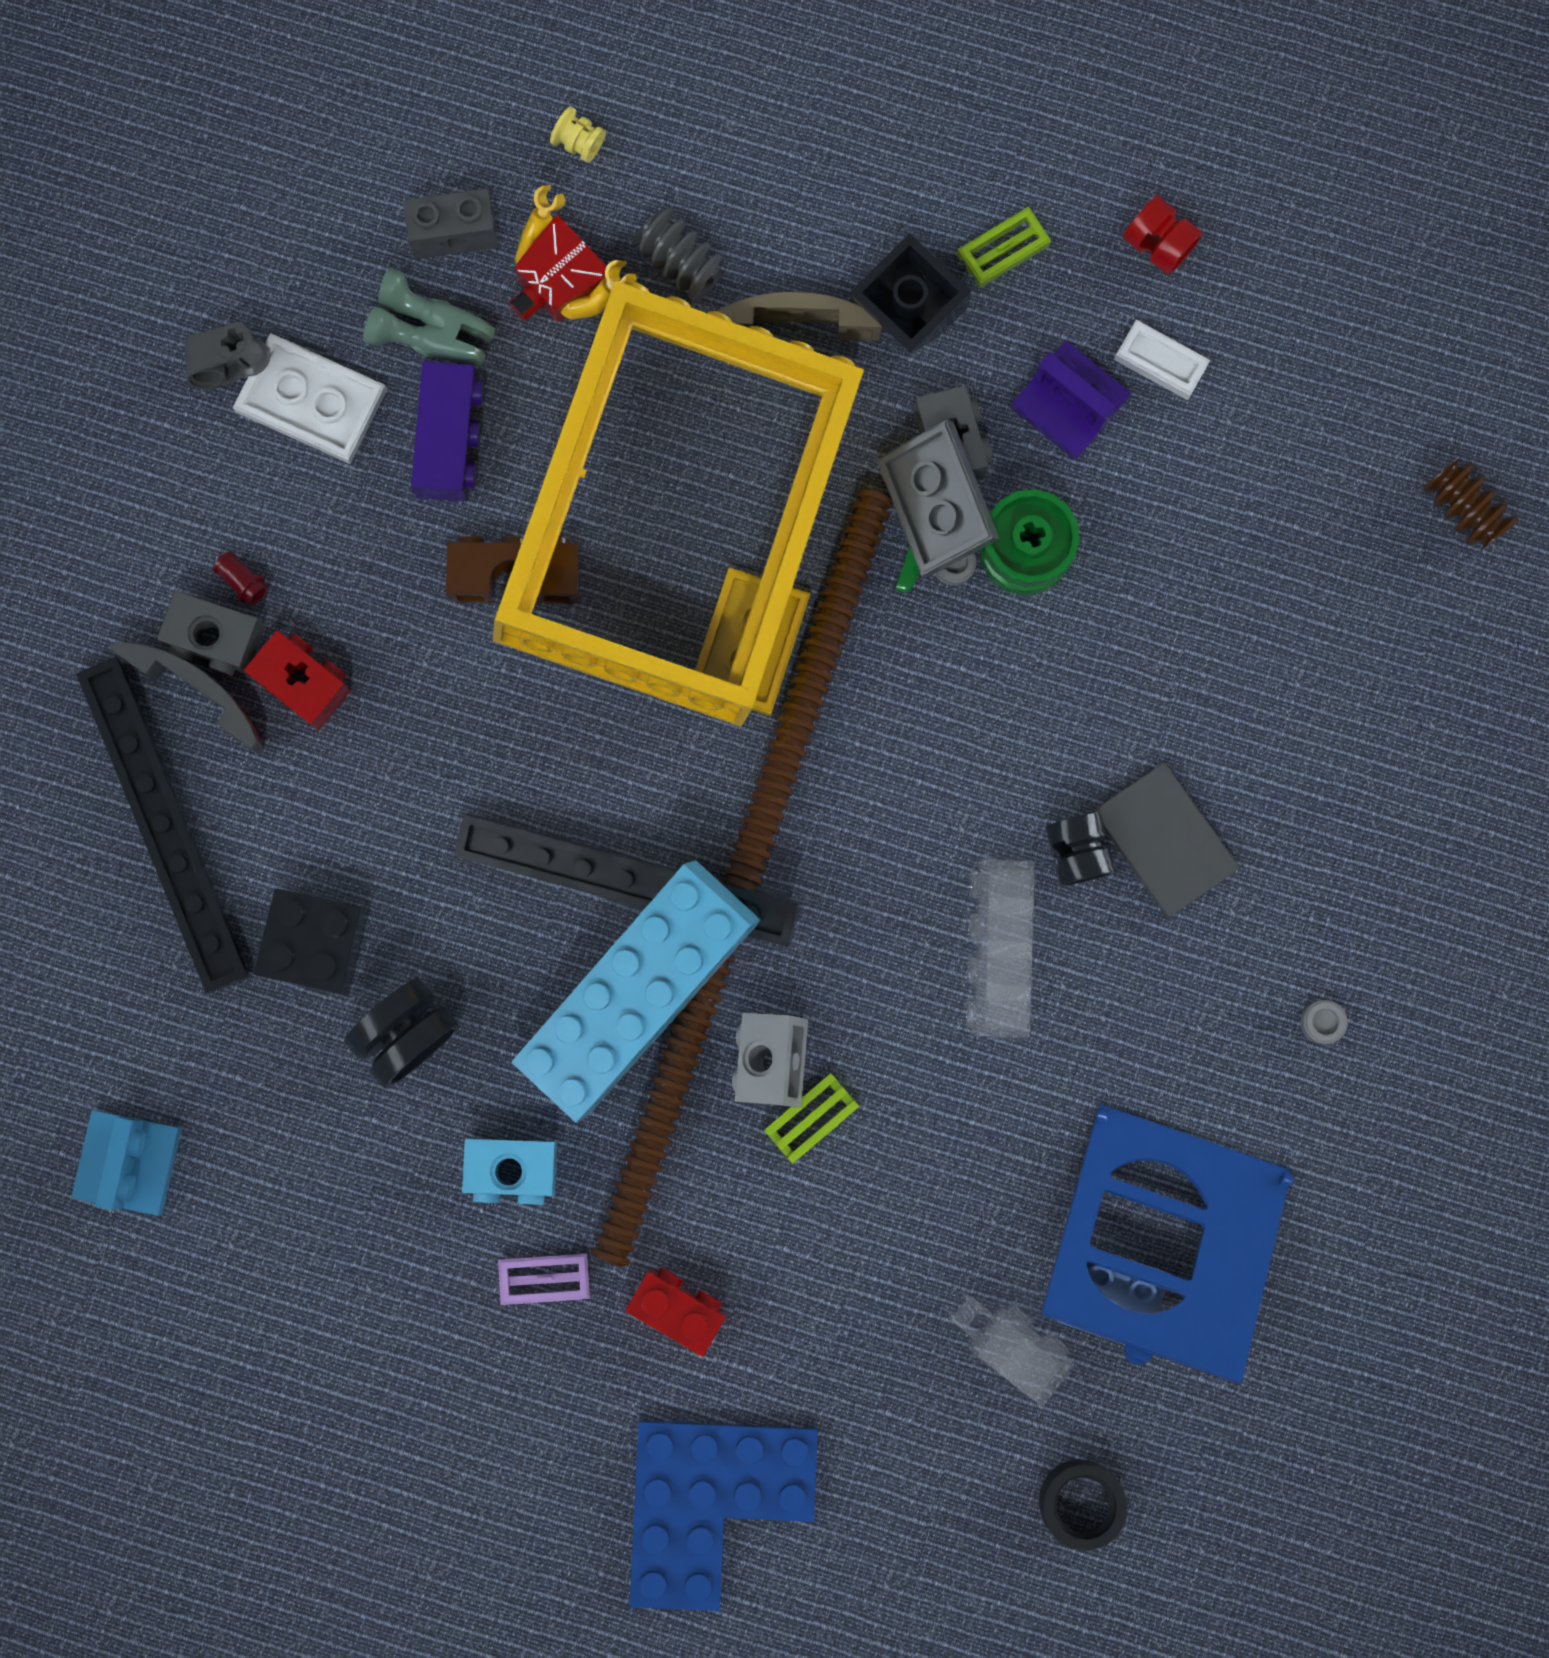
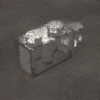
[947,1293,1075,1408]

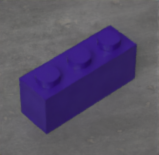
[411,361,485,502]

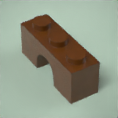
[446,536,580,604]

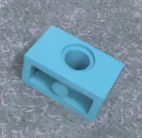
[462,1139,558,1205]

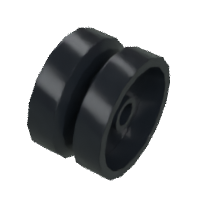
[344,977,460,1089]

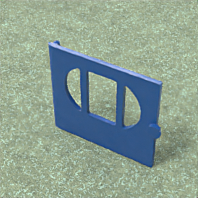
[1040,1104,1294,1384]

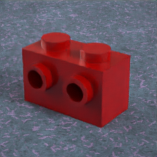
[625,1267,726,1357]

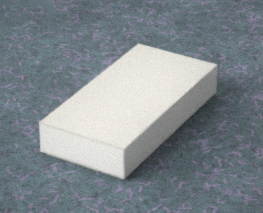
[1114,320,1210,400]

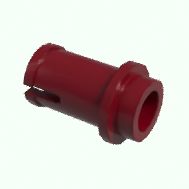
[212,551,268,605]

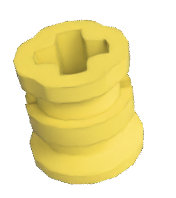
[550,106,606,163]

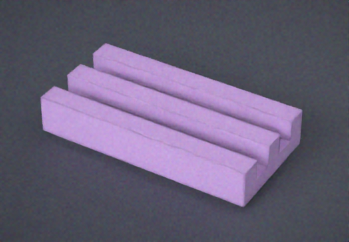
[498,1253,591,1305]

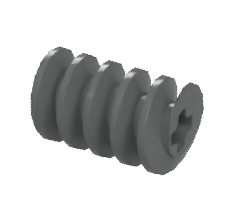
[631,207,722,303]

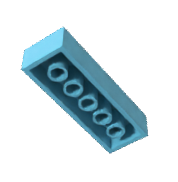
[511,860,761,1123]

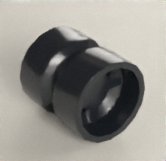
[1045,813,1116,886]

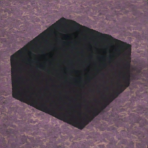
[253,888,369,997]

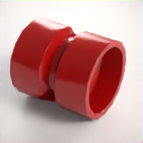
[1122,195,1204,276]

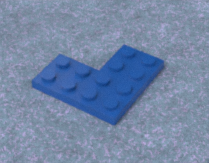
[629,1420,818,1611]

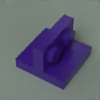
[1010,340,1131,461]

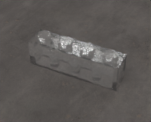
[965,859,1035,1040]

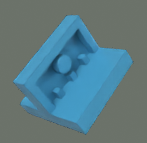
[71,1110,182,1216]

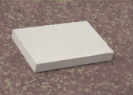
[233,333,388,464]

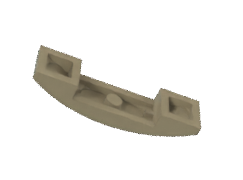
[716,292,882,341]

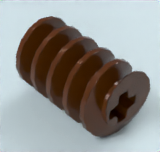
[1422,458,1519,552]

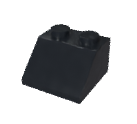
[849,233,971,353]

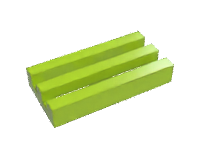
[957,206,1051,288]
[764,1073,860,1164]

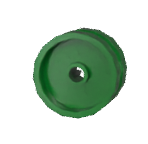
[979,489,1080,596]

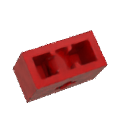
[243,630,351,731]

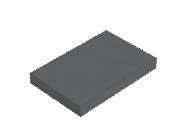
[876,420,1000,577]
[1092,762,1240,919]

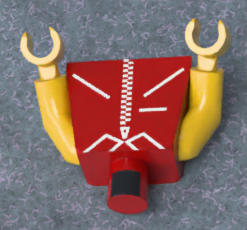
[509,185,637,322]

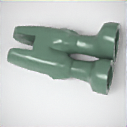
[363,267,496,367]

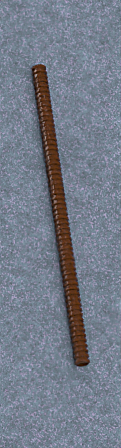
[591,488,894,1267]

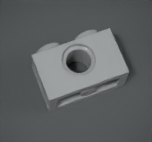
[732,1013,808,1107]

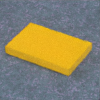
[695,567,811,717]

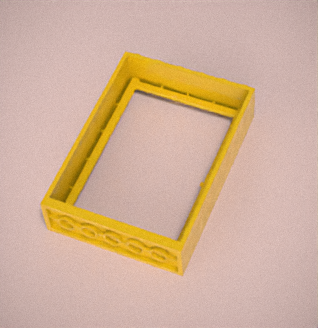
[493,280,864,727]

